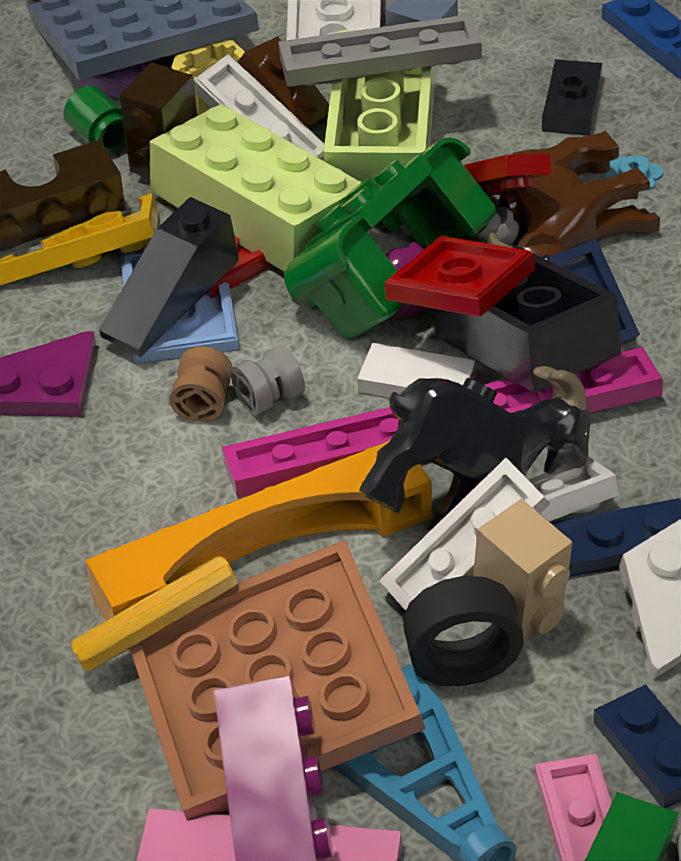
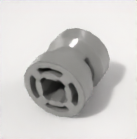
[231,345,305,416]

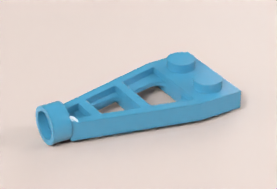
[335,664,516,861]

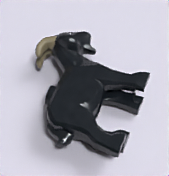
[359,366,591,531]

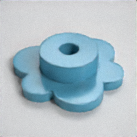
[605,156,663,191]

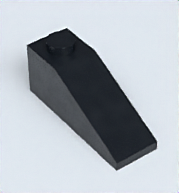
[99,197,239,357]

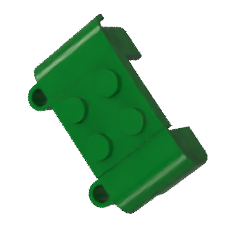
[283,137,496,339]

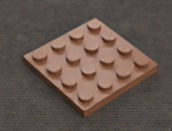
[130,540,426,820]

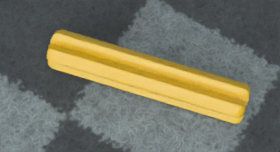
[70,556,237,671]

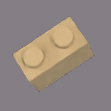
[473,498,573,641]

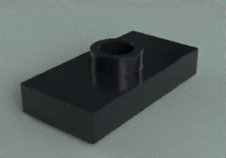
[542,59,603,135]

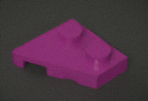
[0,331,96,417]

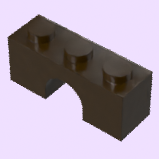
[0,140,126,251]

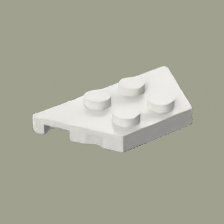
[619,519,681,680]

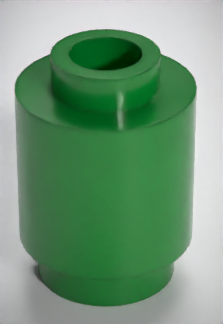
[63,86,126,153]

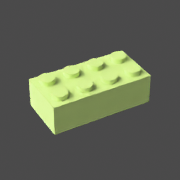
[324,30,435,182]
[150,104,361,271]

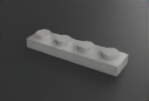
[279,14,482,87]

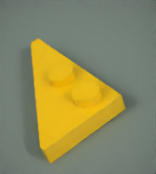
[0,192,159,286]

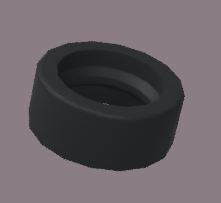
[402,576,524,686]

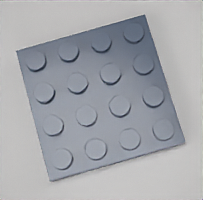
[28,0,260,80]

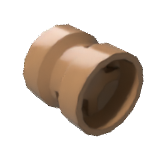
[169,346,232,422]

